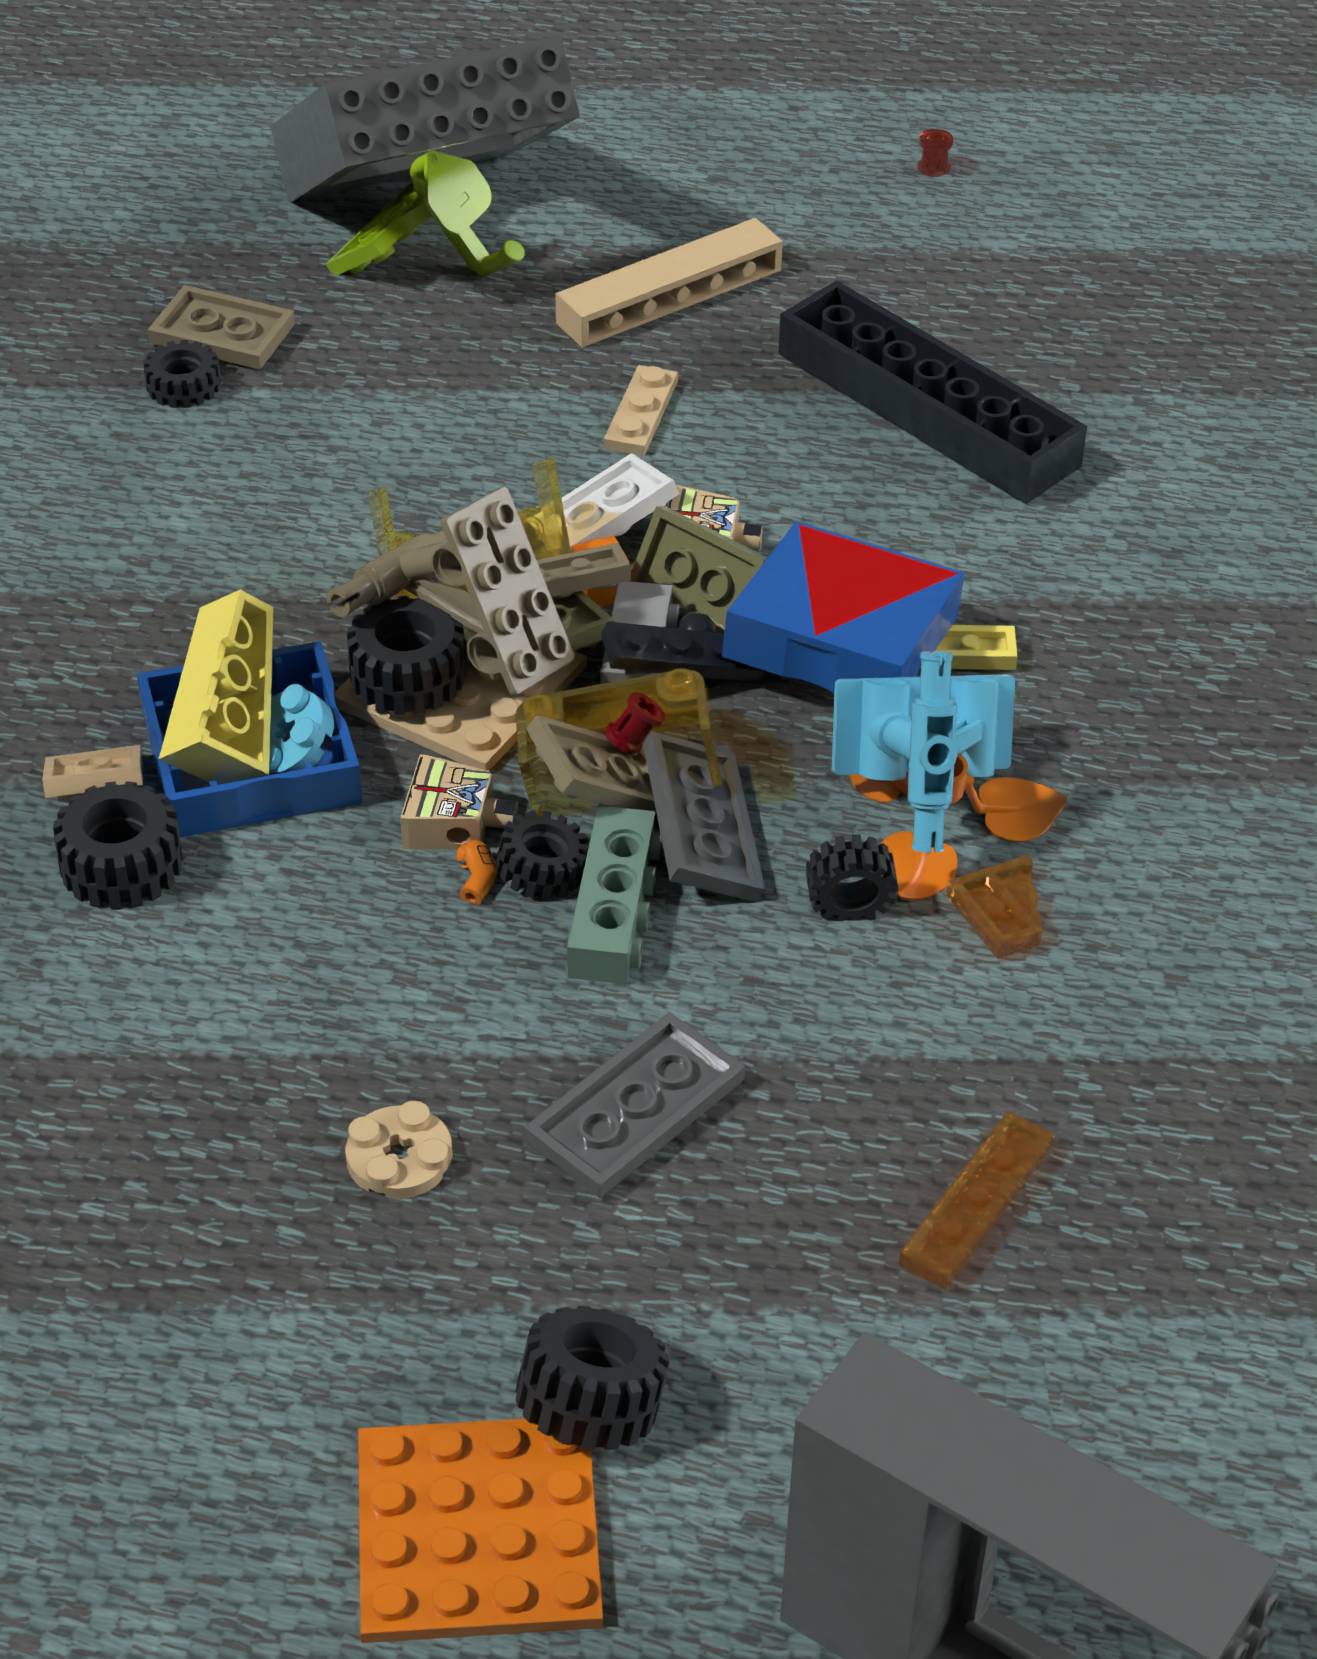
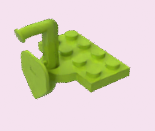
[326,151,525,276]

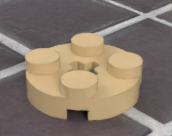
[345,1101,453,1199]

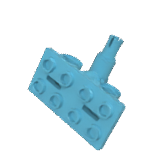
[832,651,1015,853]

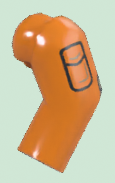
[456,839,499,905]

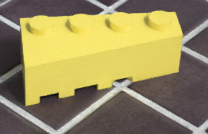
[159,589,273,785]

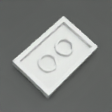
[526,453,679,555]

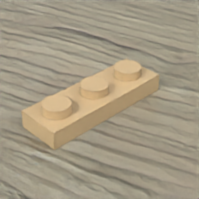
[604,365,678,456]

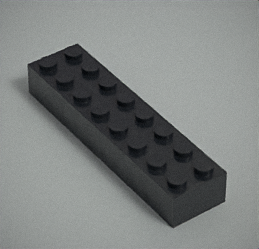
[778,280,1087,504]

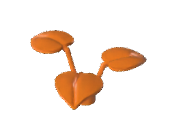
[849,754,1067,901]

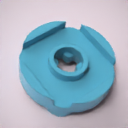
[267,684,334,776]

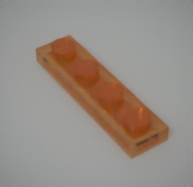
[899,1111,1054,1290]

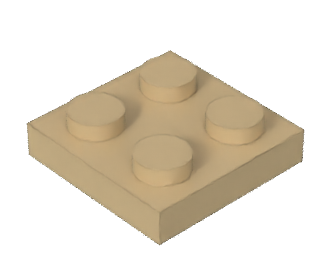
[42,745,143,802]

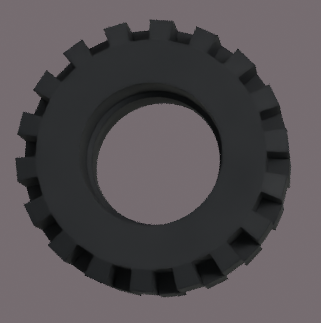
[347,596,466,715]
[53,781,183,910]
[515,1306,669,1450]

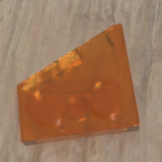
[946,855,1043,959]

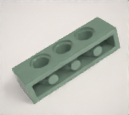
[567,805,663,985]

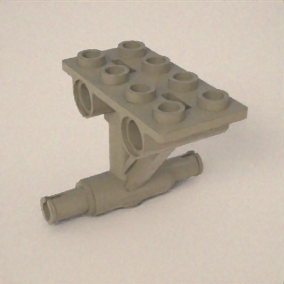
[327,487,575,695]

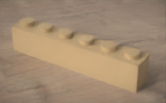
[556,218,783,347]

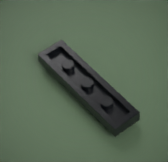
[601,621,781,683]

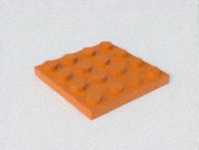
[358,1418,603,1643]

